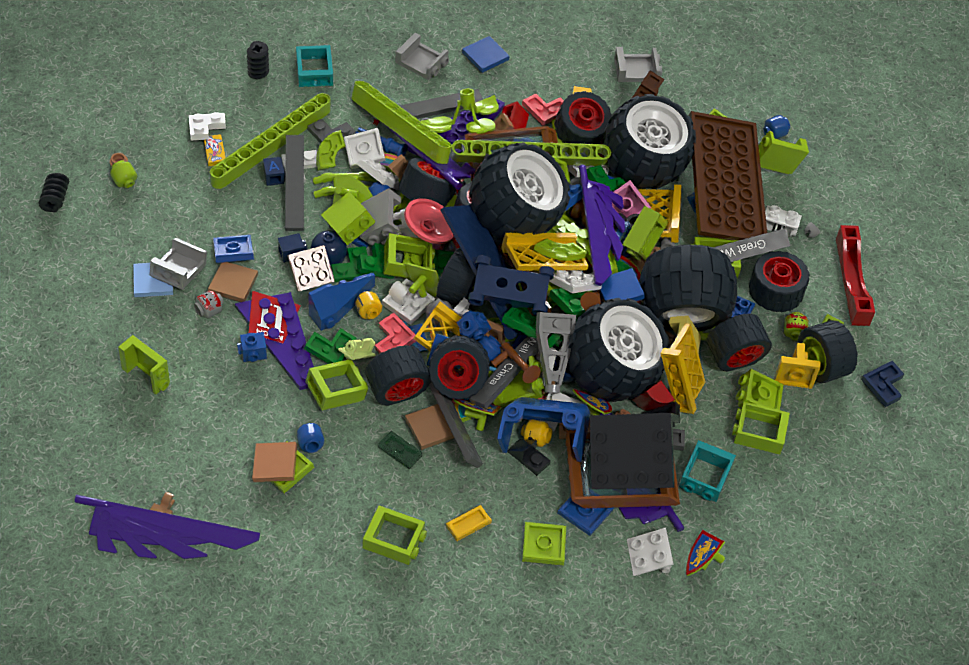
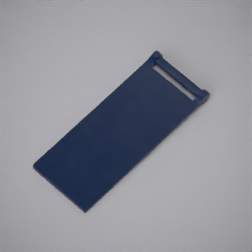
[440,205,525,340]

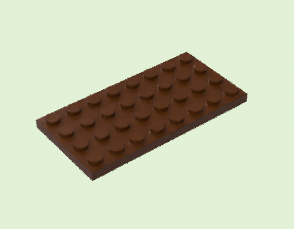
[688,111,767,240]

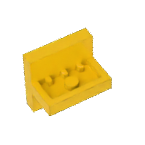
[774,343,820,389]

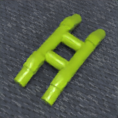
[313,172,378,198]

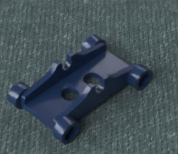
[468,255,555,316]

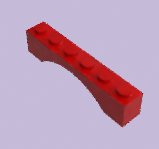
[836,225,875,326]

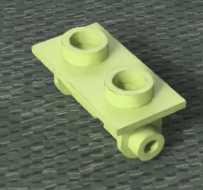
[338,338,376,360]

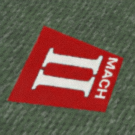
[248,291,301,343]

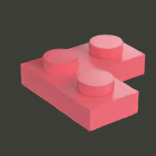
[522,94,564,126]
[375,313,416,354]

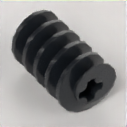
[247,41,269,79]
[38,173,70,213]

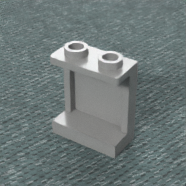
[395,33,449,80]
[614,47,662,82]
[360,188,401,246]
[150,238,207,290]

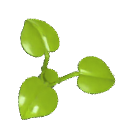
[421,88,499,134]

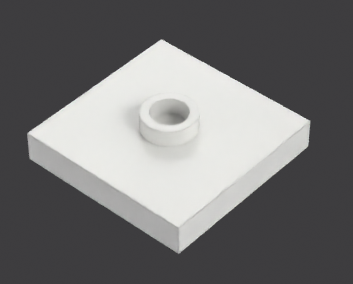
[344,128,386,169]

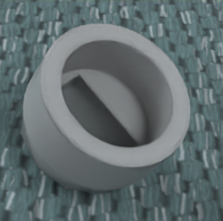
[804,222,821,238]

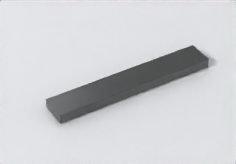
[399,89,483,119]
[285,135,304,231]
[429,382,483,468]

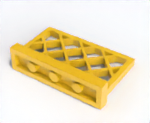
[638,185,681,243]
[501,233,589,271]
[413,301,501,369]
[660,323,705,414]

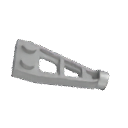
[536,312,576,393]

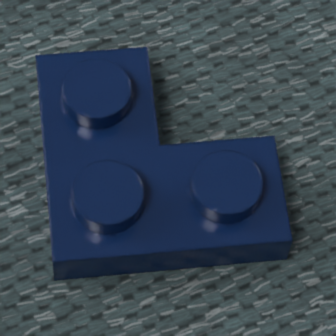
[861,361,904,407]

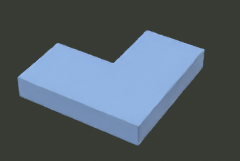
[133,263,173,297]

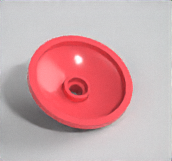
[404,198,454,244]

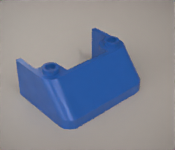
[497,397,590,462]

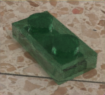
[378,431,422,470]

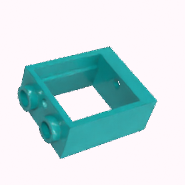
[296,45,333,87]
[679,440,736,502]

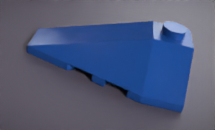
[308,273,375,331]

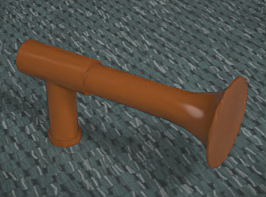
[580,290,603,311]
[490,342,541,383]

